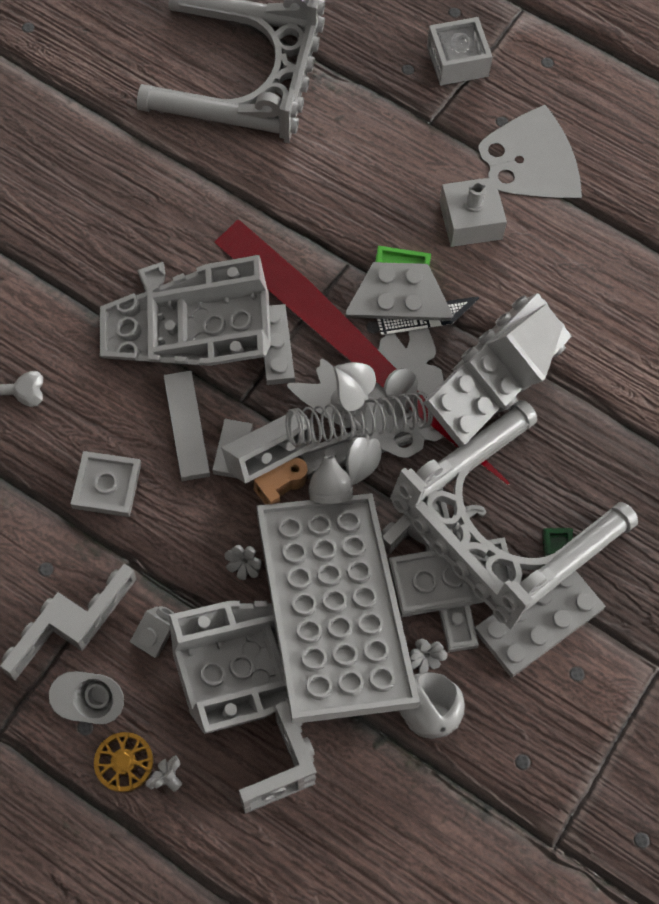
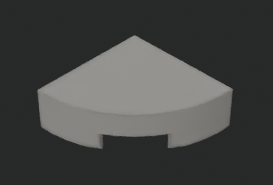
[138,262,165,292]

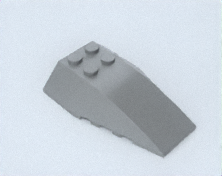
[100,255,271,366]
[169,601,289,734]

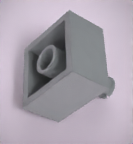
[439,177,507,247]

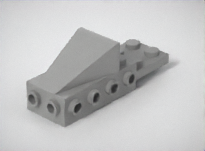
[423,293,572,447]

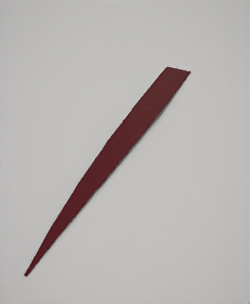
[215,219,510,485]

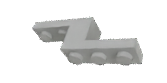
[0,563,137,681]

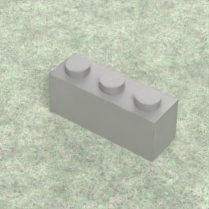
[221,414,318,483]

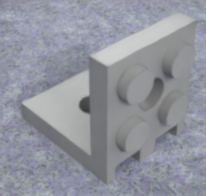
[239,701,317,814]

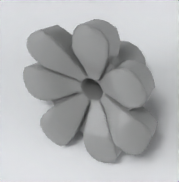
[224,545,262,580]
[410,639,448,674]
[145,755,182,792]

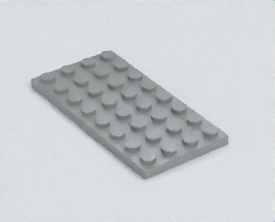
[256,493,420,724]

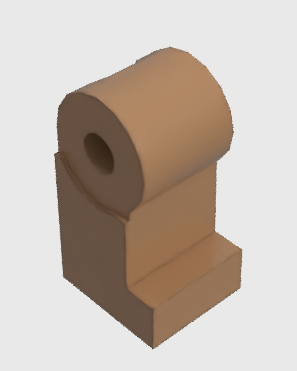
[254,457,308,505]

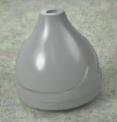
[308,456,353,504]

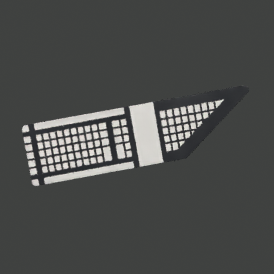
[377,296,479,335]

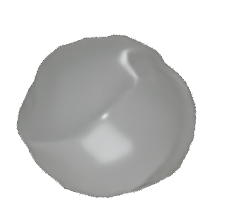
[399,672,465,739]

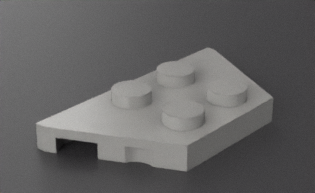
[346,262,453,321]

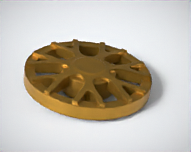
[94,732,154,793]

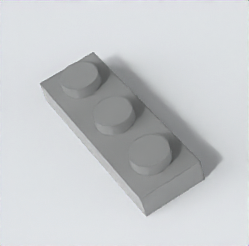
[264,304,295,385]

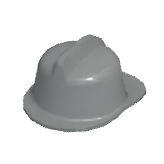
[49,671,124,724]

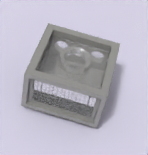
[427,17,492,86]

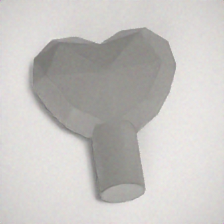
[0,371,43,407]

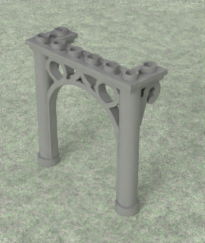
[137,0,325,143]
[390,400,638,630]

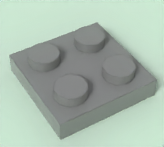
[71,451,141,517]

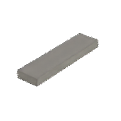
[164,371,210,481]

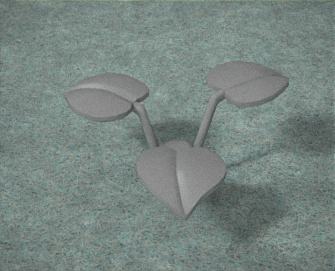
[331,362,418,485]

